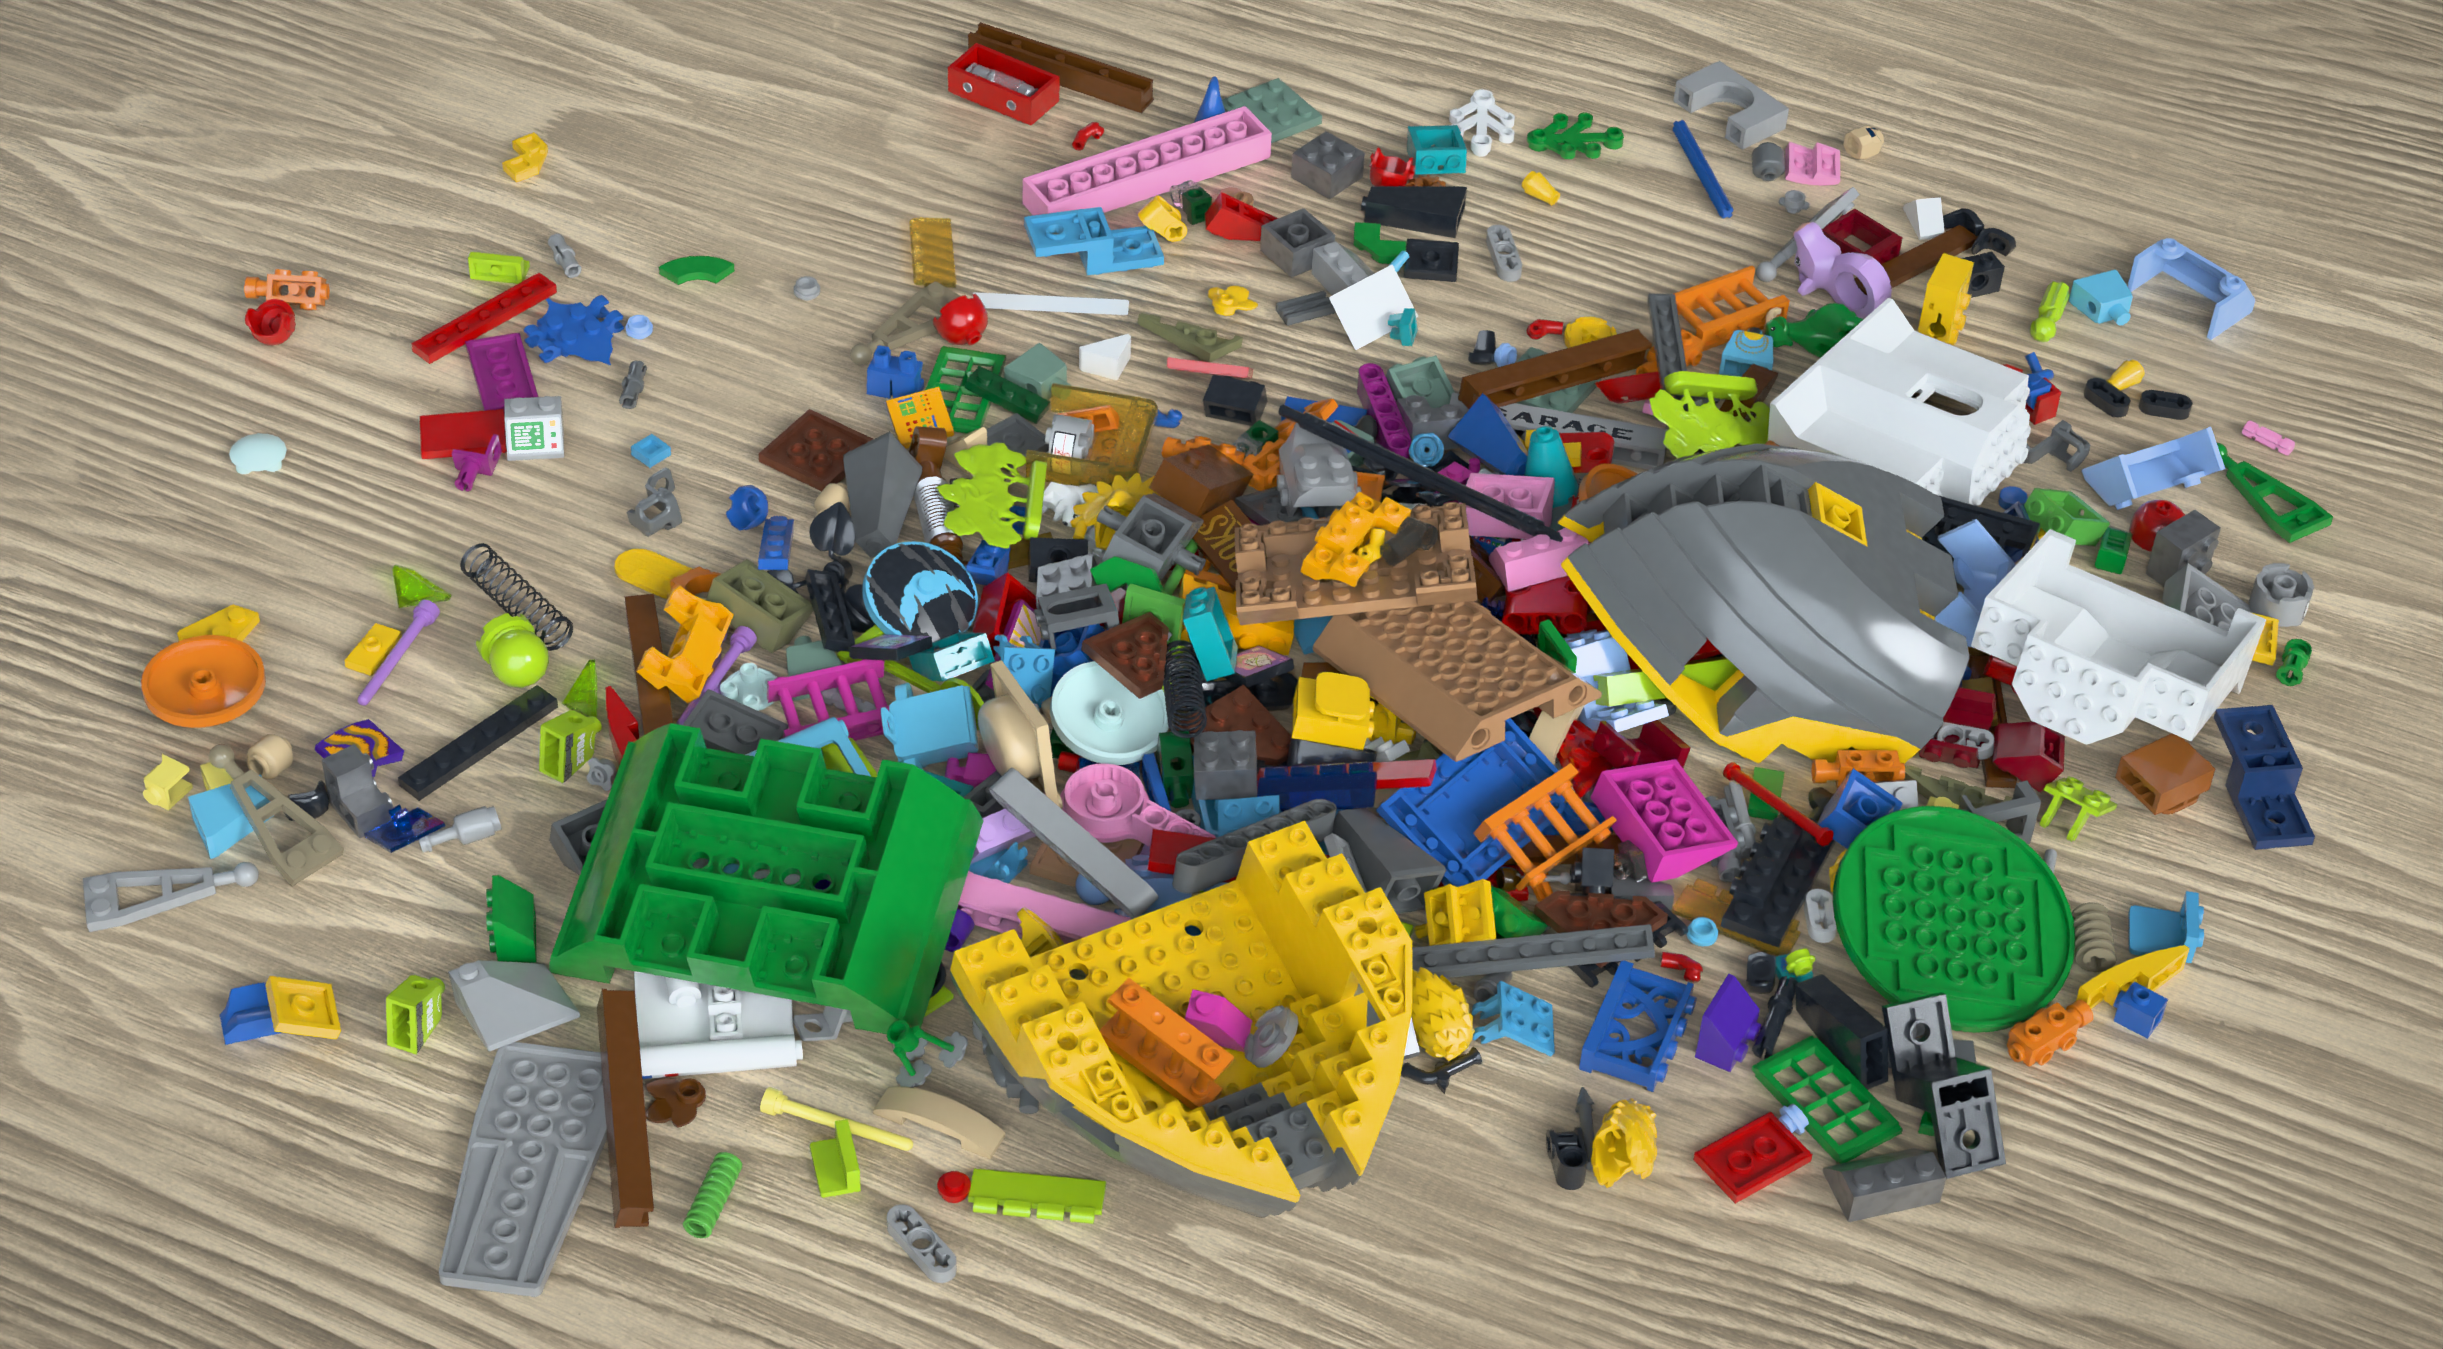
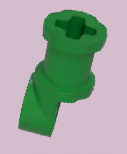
[2276,639,2312,686]

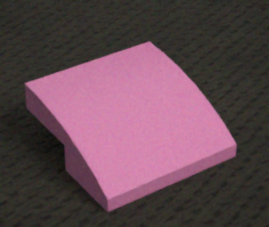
[1785,142,1840,186]

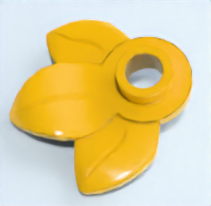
[1208,286,1258,316]

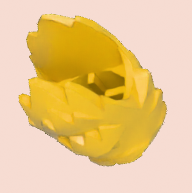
[1411,967,1475,1061]
[1591,1098,1657,1188]

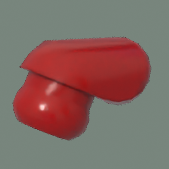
[1072,122,1104,151]
[1526,319,1564,340]
[1660,952,1703,983]

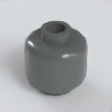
[1751,142,1785,181]

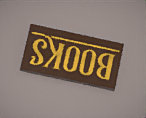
[1192,500,1266,591]

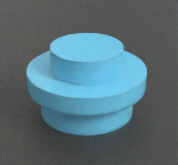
[1686,917,1718,946]

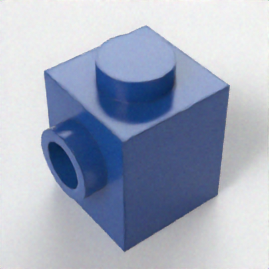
[2113,982,2168,1039]

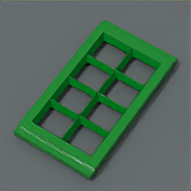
[925,346,1006,434]
[1751,1035,1903,1164]

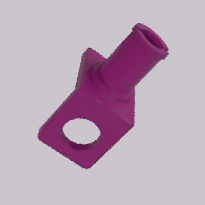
[452,434,502,492]

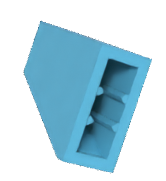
[188,774,274,859]

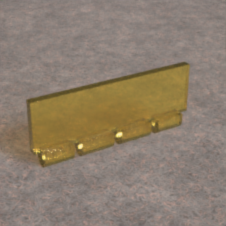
[909,217,956,288]
[1671,878,1801,956]

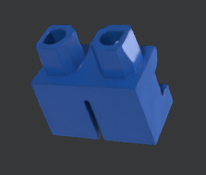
[867,345,925,399]

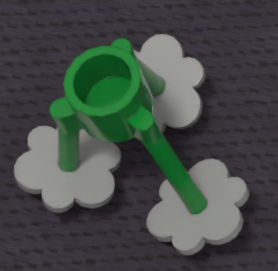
[886,1020,968,1088]

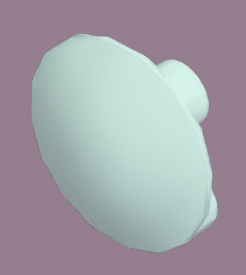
[229,433,287,474]
[720,663,778,711]

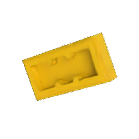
[2250,612,2279,666]
[344,623,402,676]

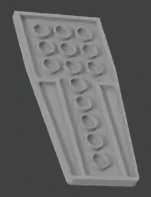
[439,1042,607,1297]

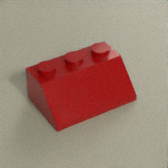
[973,572,1037,664]

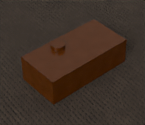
[1149,444,1254,517]

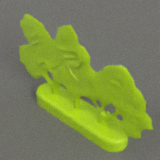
[1649,371,1770,458]
[936,442,1047,549]

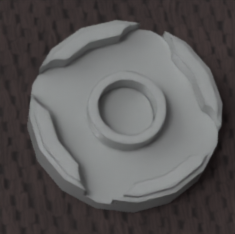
[1244,1006,1298,1068]

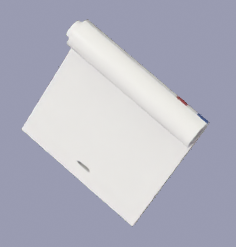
[634,971,803,1079]

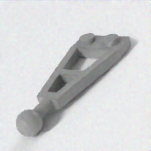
[1756,187,1860,282]
[83,862,259,932]

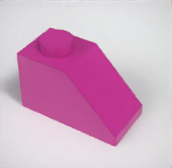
[1185,989,1252,1052]

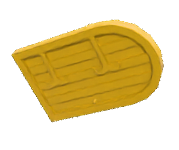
[614,549,692,600]

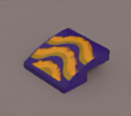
[315,719,404,777]

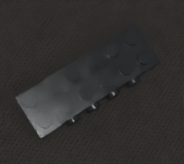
[1720,813,1836,948]

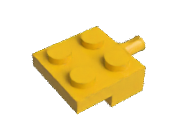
[1414,879,1496,946]

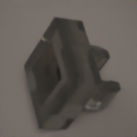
[1613,840,1648,883]

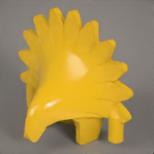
[1071,473,1165,550]

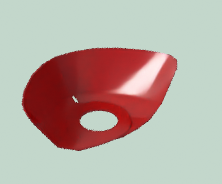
[1594,372,1661,404]

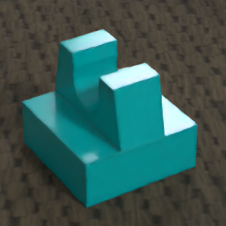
[1388,308,1418,346]

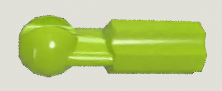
[2030,281,2070,342]

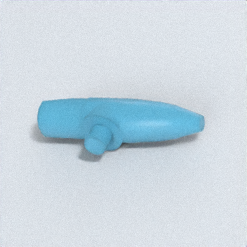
[1389,251,1409,273]

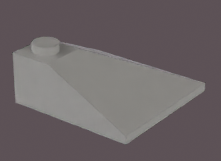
[2162,563,2253,631]
[448,960,580,1052]

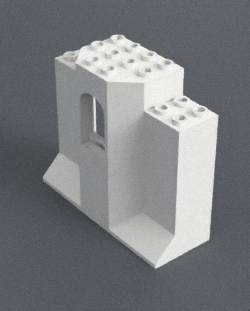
[1768,298,2031,506]
[1971,529,2266,745]

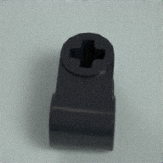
[1546,1127,1588,1190]

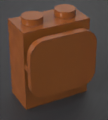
[2115,733,2216,815]

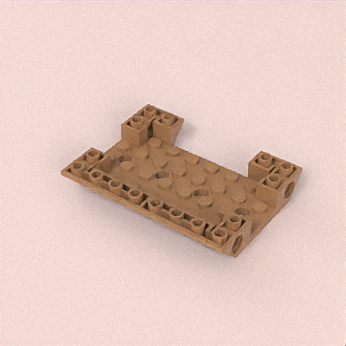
[1235,502,1477,625]
[1313,601,1602,762]

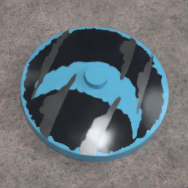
[862,541,978,649]

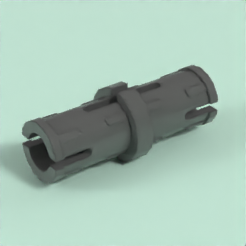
[619,360,647,409]

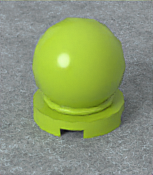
[476,613,549,688]

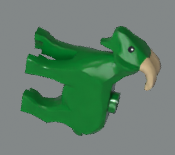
[1764,303,1864,358]

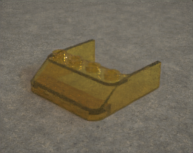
[1026,383,1158,486]

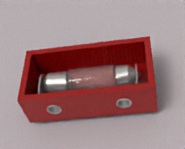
[948,43,1060,126]

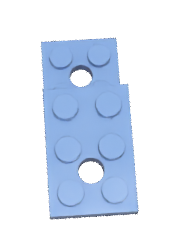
[1536,629,1669,732]

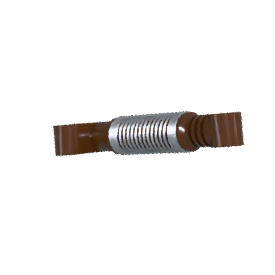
[908,426,968,569]

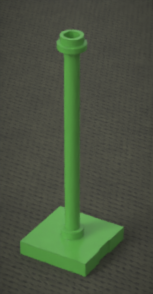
[1122,516,1201,650]

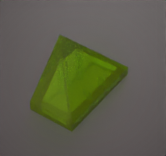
[392,564,452,608]
[561,659,598,719]

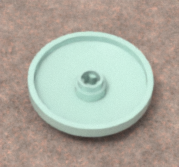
[1050,661,1169,765]

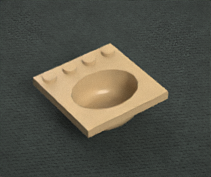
[978,660,1063,809]

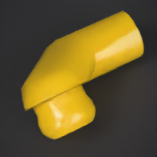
[1356,529,1386,564]

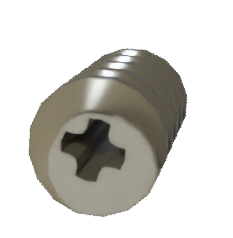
[2072,902,2117,972]

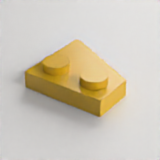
[177,604,260,641]

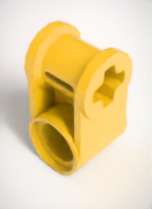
[1138,195,1187,242]

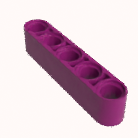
[1357,363,1411,460]

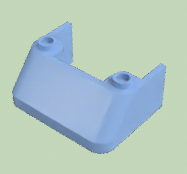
[2128,238,2255,340]
[2081,427,2225,510]
[1935,519,2016,648]

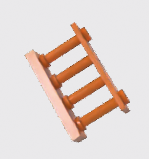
[1673,265,1790,352]
[1473,763,1617,891]
[1099,977,1234,1110]

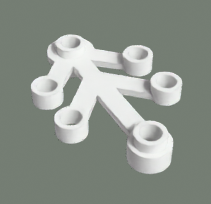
[1449,89,1515,157]

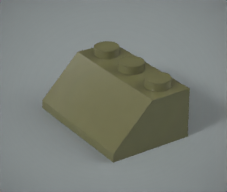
[706,559,814,653]

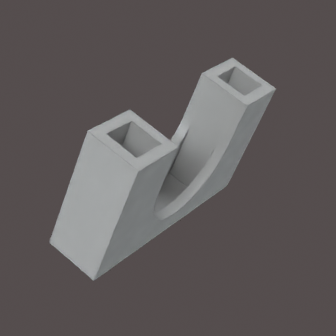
[1674,61,1789,150]

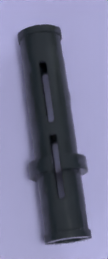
[1752,976,1798,1059]

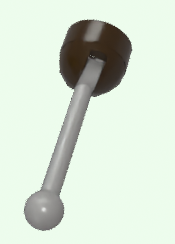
[1496,867,1571,892]

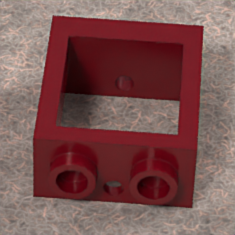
[1822,209,1903,264]

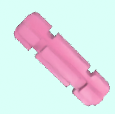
[2242,421,2295,456]

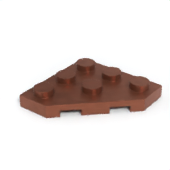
[1081,612,1169,699]
[1175,685,1292,766]
[1534,890,1668,968]

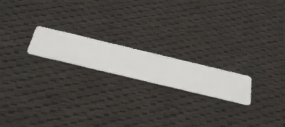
[972,292,1129,315]

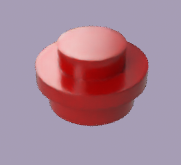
[937,1171,971,1203]

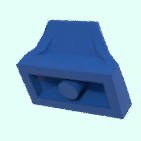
[220,982,281,1045]

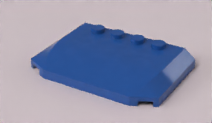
[1376,718,1565,887]

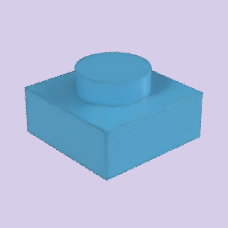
[631,434,671,468]

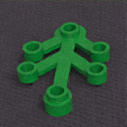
[1526,112,1624,160]

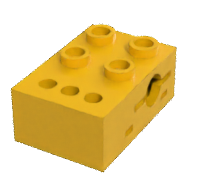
[1918,253,1974,346]

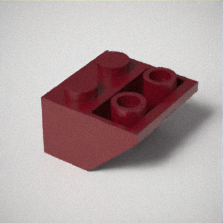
[1993,721,2065,793]

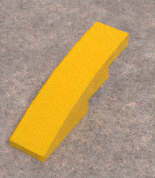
[2076,945,2190,1009]

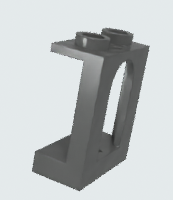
[1034,584,1120,650]
[1959,781,2041,844]

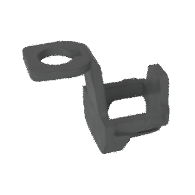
[2023,420,2090,472]
[627,467,682,537]

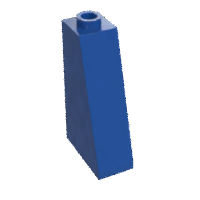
[1448,393,1528,476]

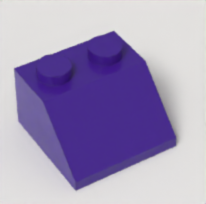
[1695,973,1761,1072]

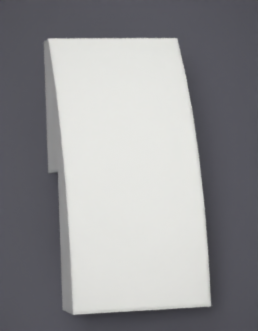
[1364,737,1410,762]
[707,985,743,1041]

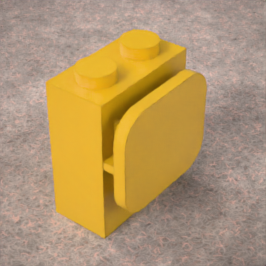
[1292,672,1375,750]

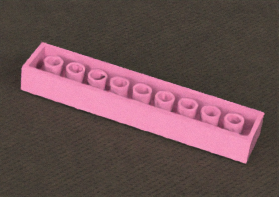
[1023,106,1272,216]

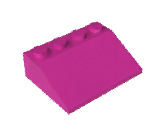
[1590,759,1738,883]

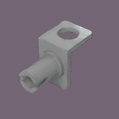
[793,1006,853,1041]

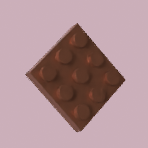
[759,409,873,492]

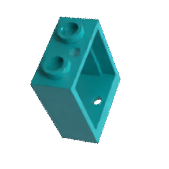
[1407,125,1467,174]
[1183,587,1238,681]
[909,632,995,682]

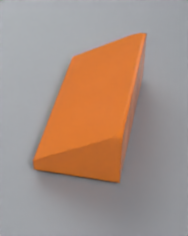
[1057,405,1119,433]

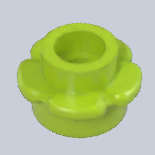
[1785,949,1816,976]

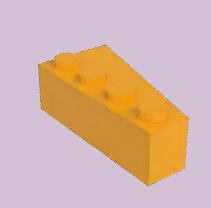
[1179,574,1294,655]

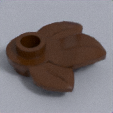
[645,1078,706,1128]

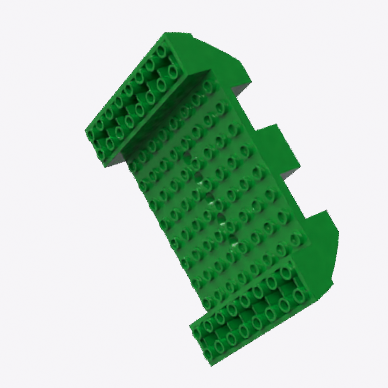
[549,723,984,1034]

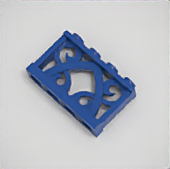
[1579,961,1697,1092]

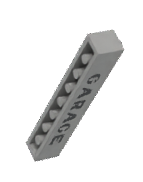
[1449,393,1668,469]

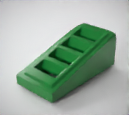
[2095,527,2132,574]

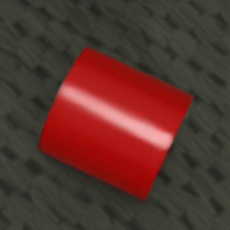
[1058,751,1081,773]

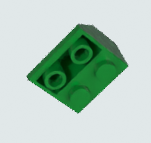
[486,875,537,963]
[1491,886,1548,939]

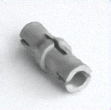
[548,234,582,278]

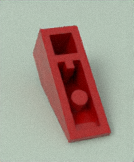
[1205,192,1278,241]

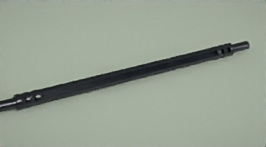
[1278,404,1563,542]

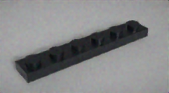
[398,685,558,801]

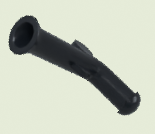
[1401,1047,1482,1095]

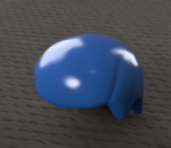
[726,485,768,531]

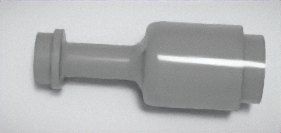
[418,806,502,853]

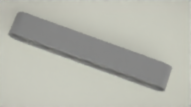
[989,768,1158,919]

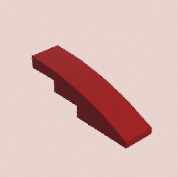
[605,686,639,766]

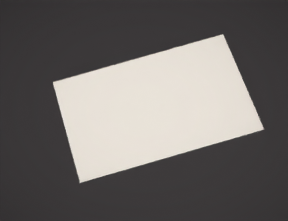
[1329,265,1418,350]

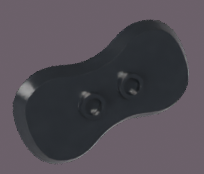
[1181,672,1298,716]

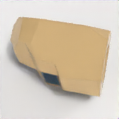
[1843,125,1884,159]

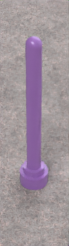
[357,600,440,706]
[676,626,757,725]

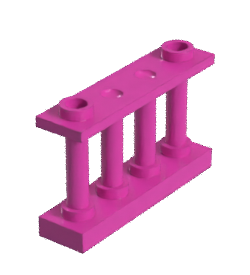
[767,659,890,741]

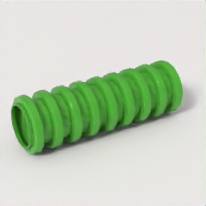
[683,1152,743,1239]

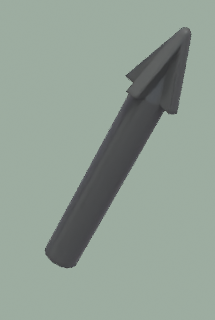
[1575,1087,1595,1170]

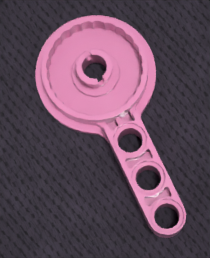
[1060,764,1216,847]

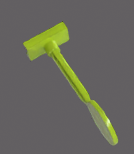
[837,625,984,731]

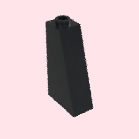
[1361,186,1467,238]
[1795,974,1888,1090]

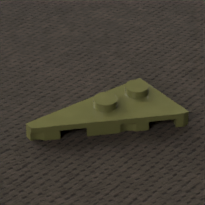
[1137,313,1243,362]
[1904,765,2012,809]

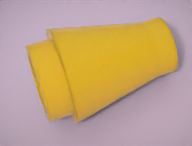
[1521,171,1560,206]
[2106,359,2145,391]

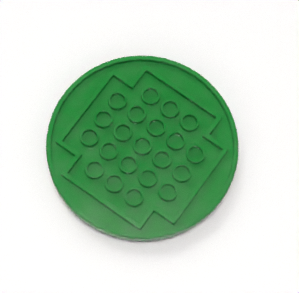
[1832,806,2075,1033]

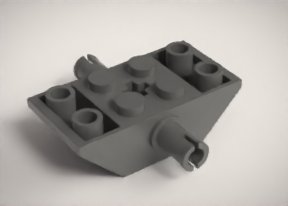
[1097,493,1206,591]

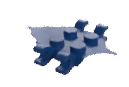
[524,295,624,365]

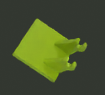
[2039,776,2118,842]

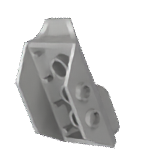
[1277,423,1361,517]

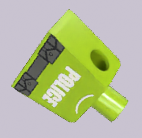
[539,710,602,783]
[386,975,445,1054]

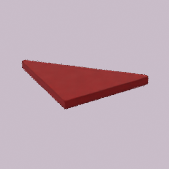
[1532,707,1615,799]

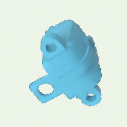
[881,683,979,770]

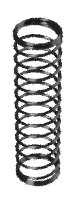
[460,543,573,651]
[1163,640,1207,739]

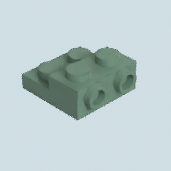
[1385,355,1455,408]

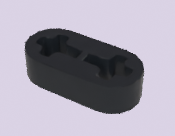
[2084,378,2131,418]
[2138,390,2193,420]

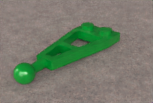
[2216,442,2333,543]

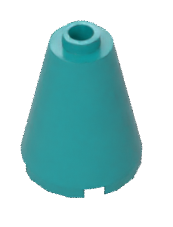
[1524,426,1579,508]

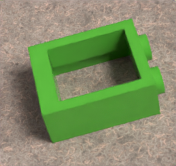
[2024,488,2110,546]

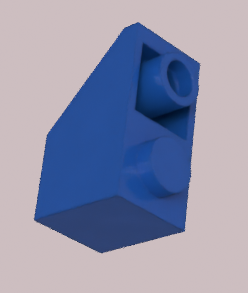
[966,540,1010,585]

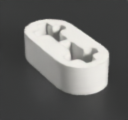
[1804,889,1837,943]

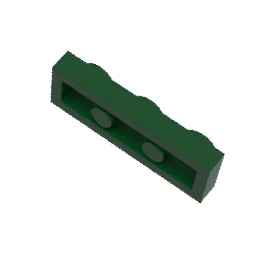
[965,366,1051,424]

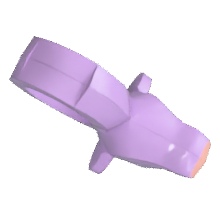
[1793,222,1892,319]

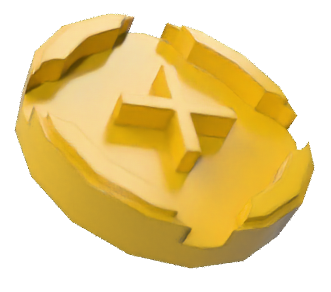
[1563,316,1617,348]

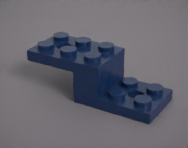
[2214,705,2315,850]

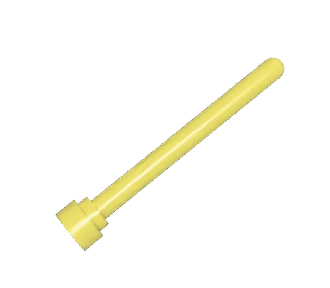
[760,1087,913,1151]

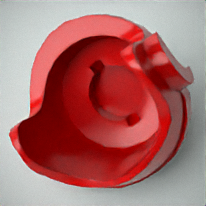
[1369,147,1416,186]
[245,299,296,346]

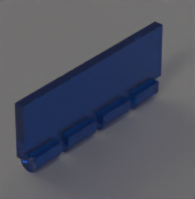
[1257,762,1378,812]

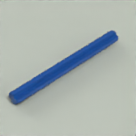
[1672,120,1734,219]

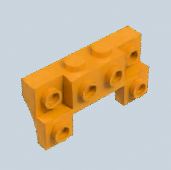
[1300,491,1412,588]
[636,585,734,704]

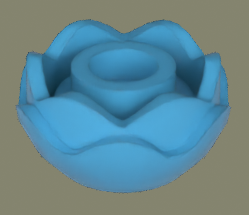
[1409,433,1444,467]

